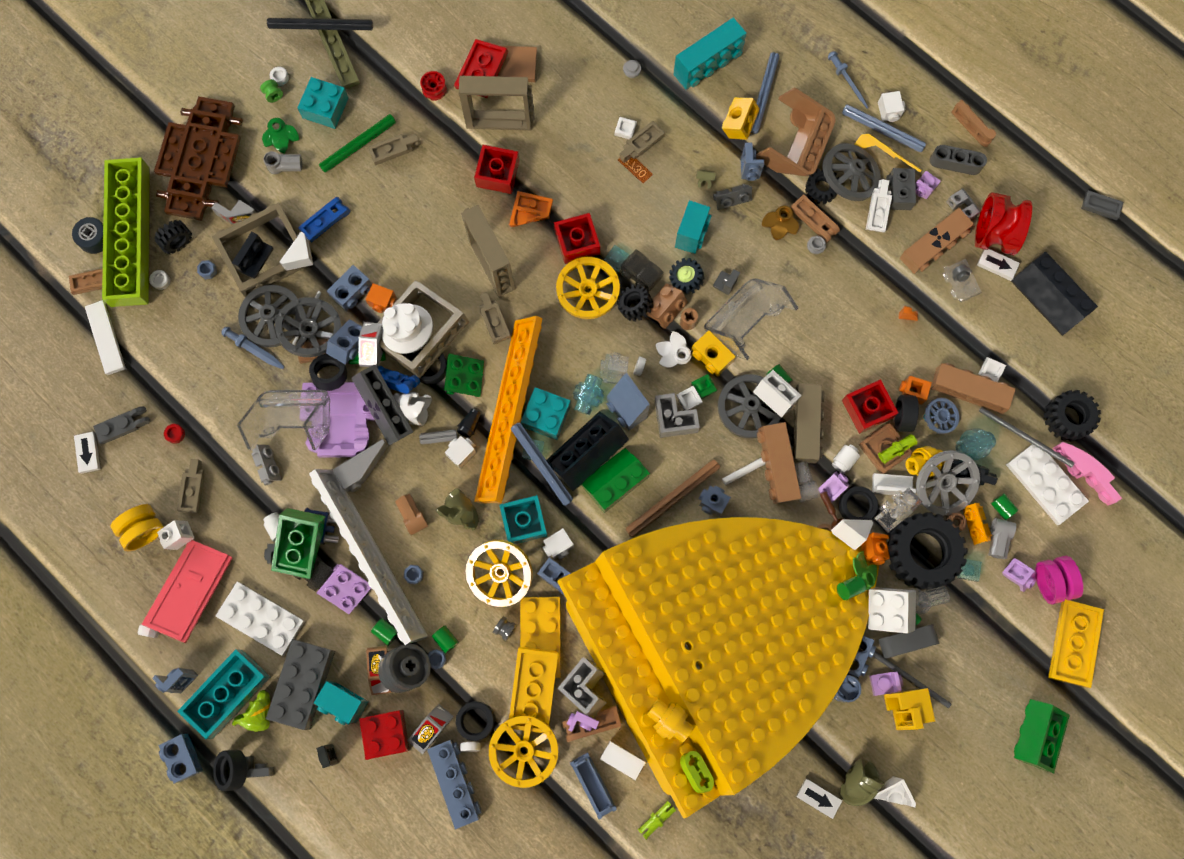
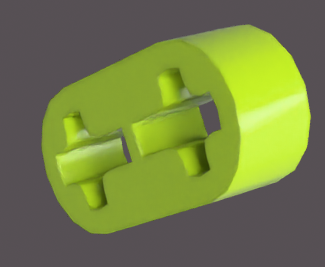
[680,751,714,793]

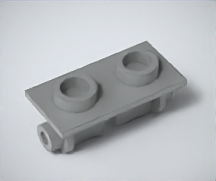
[251,444,281,486]

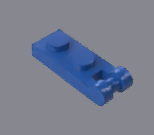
[298,197,351,243]
[378,365,420,394]

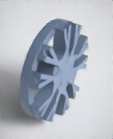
[924,398,959,434]

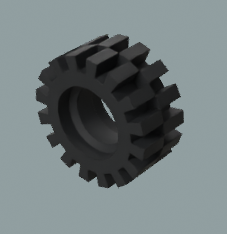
[805,168,839,204]
[154,220,192,254]
[617,285,653,322]

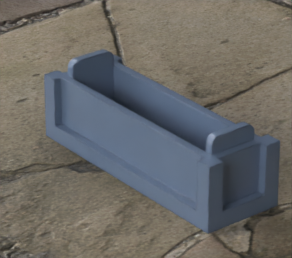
[570,752,617,820]

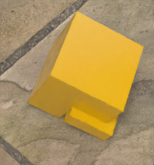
[884,688,935,730]

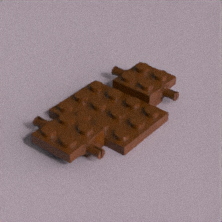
[154,96,243,221]

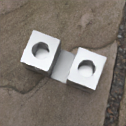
[946,189,981,220]

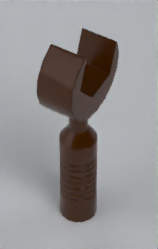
[819,491,842,530]

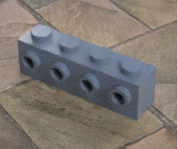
[427,739,482,829]

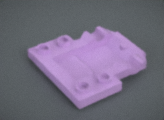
[300,382,374,458]

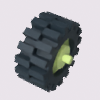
[669,258,705,295]

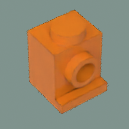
[899,376,932,405]
[861,532,890,565]

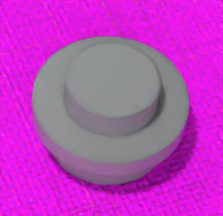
[623,60,641,78]
[807,236,826,254]

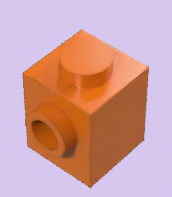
[365,283,397,313]

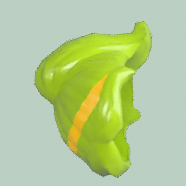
[232,690,271,732]

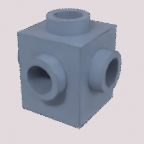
[699,486,731,517]

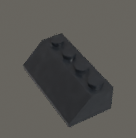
[1011,251,1098,336]
[547,411,629,491]

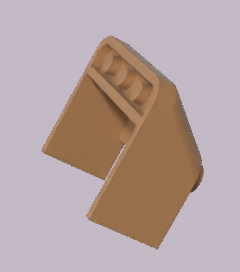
[756,87,836,176]

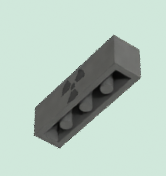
[351,365,413,445]

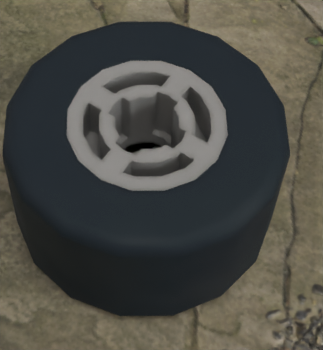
[72,217,103,254]

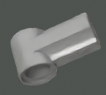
[263,151,303,174]
[988,518,1016,559]

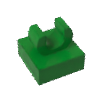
[691,374,717,399]

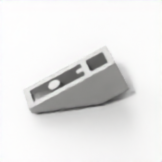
[333,439,388,492]

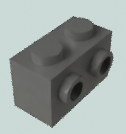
[886,168,916,210]

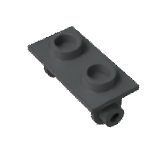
[713,184,752,210]

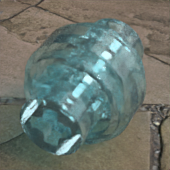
[573,374,605,416]
[955,428,996,460]

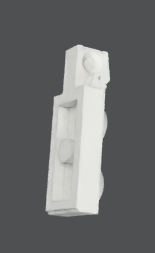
[865,179,892,233]

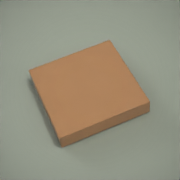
[499,46,537,82]
[859,422,913,474]

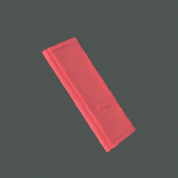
[141,540,233,644]

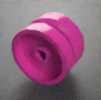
[1035,555,1083,605]

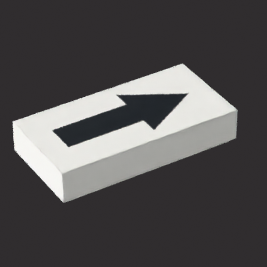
[977,249,1020,281]
[74,432,100,474]
[796,778,842,819]

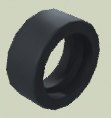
[411,348,447,385]
[309,354,348,391]
[894,395,919,432]
[839,486,878,520]
[455,701,495,741]
[213,750,247,791]

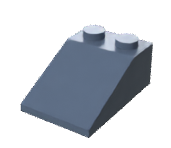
[606,373,650,431]

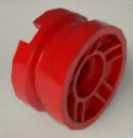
[420,71,447,101]

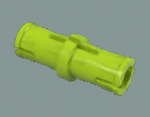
[878,434,918,464]
[638,800,676,840]

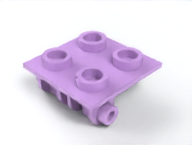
[317,564,371,614]

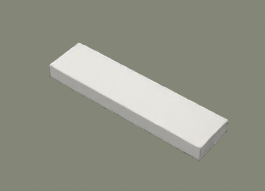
[85,300,126,375]

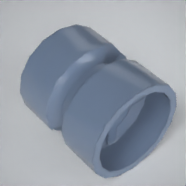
[834,675,861,702]

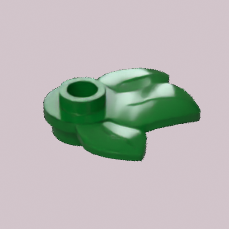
[262,118,299,154]

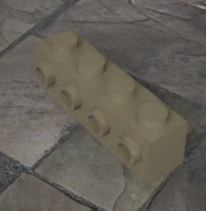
[793,383,825,464]

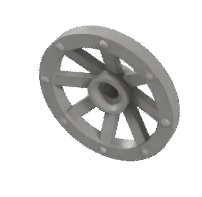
[916,450,980,515]

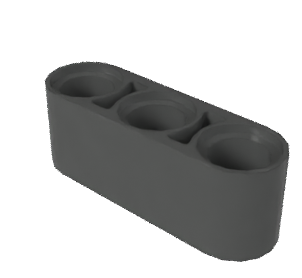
[930,145,987,175]
[878,624,940,659]

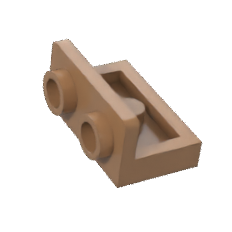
[646,283,688,329]

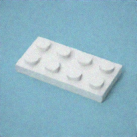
[1006,444,1089,525]
[216,582,305,656]

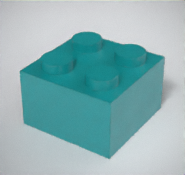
[297,77,349,129]
[675,200,712,254]
[521,387,571,440]
[499,495,547,544]
[314,681,369,725]

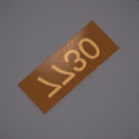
[618,157,653,183]

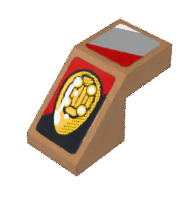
[366,646,391,695]

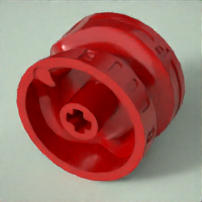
[974,192,1032,256]

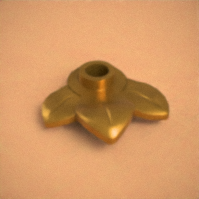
[762,206,799,240]

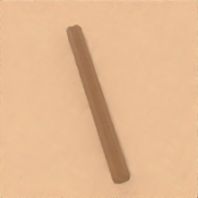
[626,460,720,537]

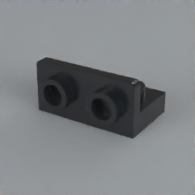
[232,231,274,279]

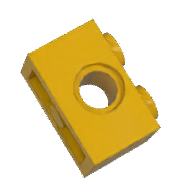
[722,97,760,140]
[691,330,736,377]

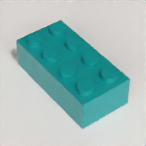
[673,17,747,90]
[177,649,270,739]

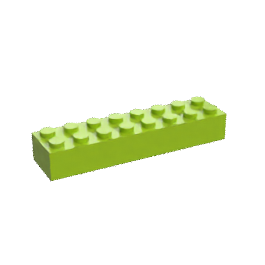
[102,157,150,307]

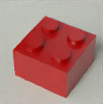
[474,144,520,194]
[554,213,600,264]
[842,379,898,434]
[359,710,410,760]

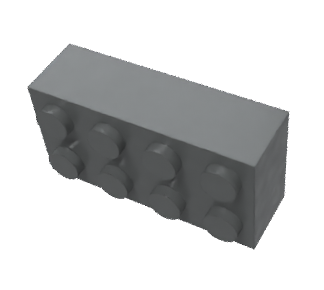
[266,639,335,730]

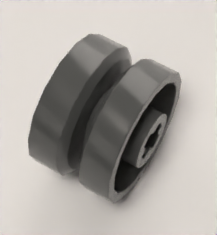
[378,644,431,693]

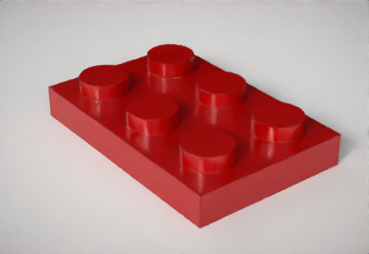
[454,39,508,98]

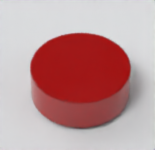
[164,424,185,444]

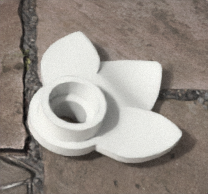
[656,331,691,368]

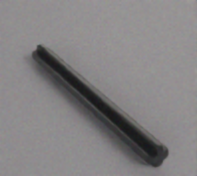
[267,18,373,31]

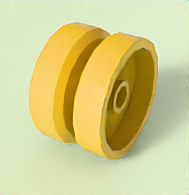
[110,504,164,552]

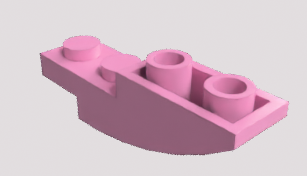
[1052,442,1122,506]

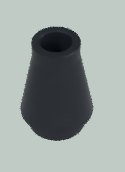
[457,409,481,438]

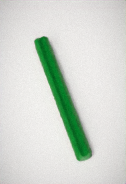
[319,114,396,173]

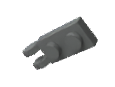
[93,406,151,444]

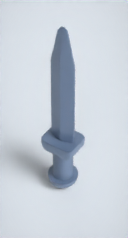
[828,51,868,109]
[221,327,284,369]

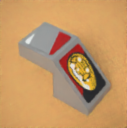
[211,200,257,224]
[359,322,383,368]
[407,704,454,754]

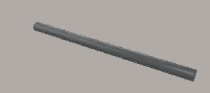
[979,407,1075,468]
[859,642,952,709]

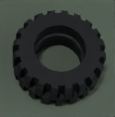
[887,512,968,590]

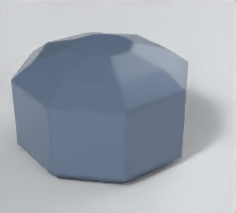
[197,260,217,280]
[404,565,424,584]
[428,649,447,670]

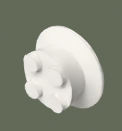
[381,303,433,354]

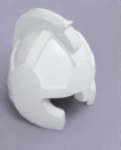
[393,392,432,426]

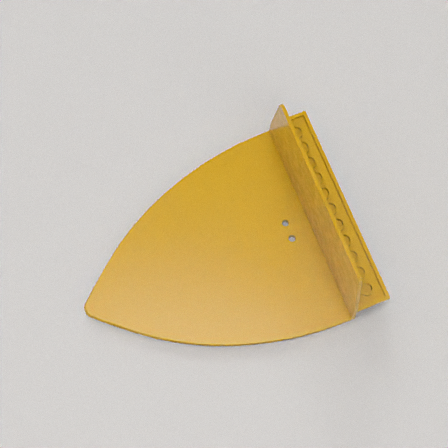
[557,517,879,818]

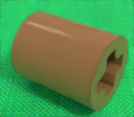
[680,308,698,330]

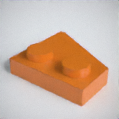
[509,191,553,227]

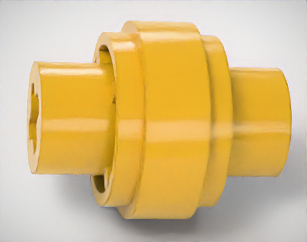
[905,446,945,478]
[647,699,694,743]

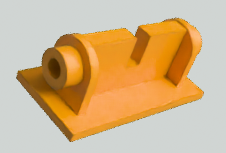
[963,503,992,545]

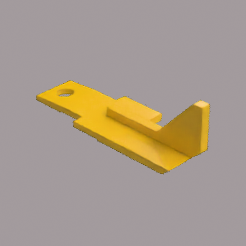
[854,134,922,172]

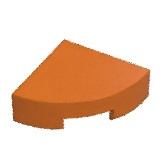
[899,306,918,321]

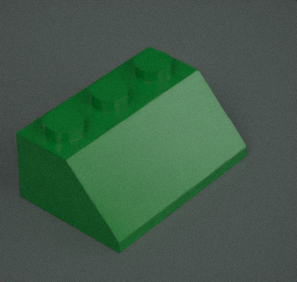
[581,448,650,513]
[1014,699,1070,774]

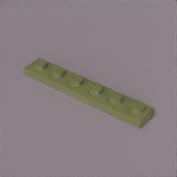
[305,0,360,90]

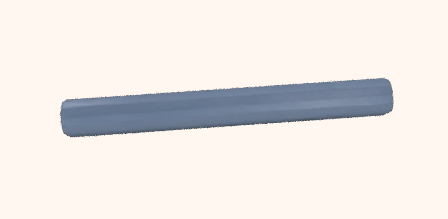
[750,52,780,134]
[842,104,926,152]
[511,423,573,505]

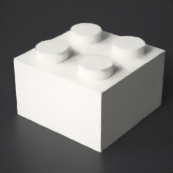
[868,587,916,633]

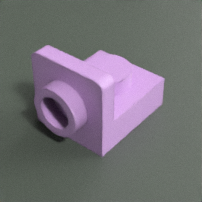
[915,171,941,200]
[817,471,849,502]
[1002,558,1036,592]
[869,671,903,696]
[567,710,599,732]

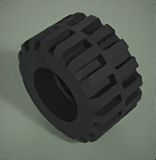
[1044,390,1101,442]

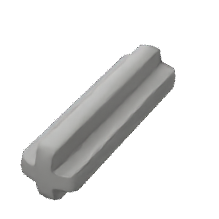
[419,430,457,444]

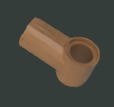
[395,494,428,535]

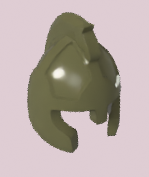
[436,488,479,531]
[839,759,885,806]

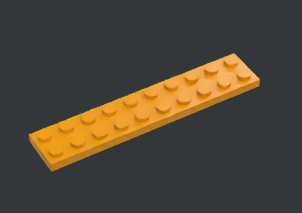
[474,316,543,503]

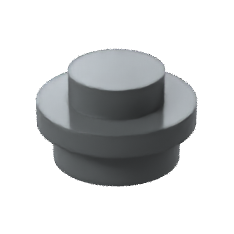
[952,265,972,282]

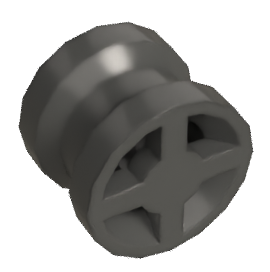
[493,616,517,641]

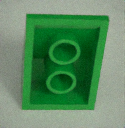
[271,508,326,579]

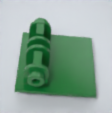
[444,353,484,397]

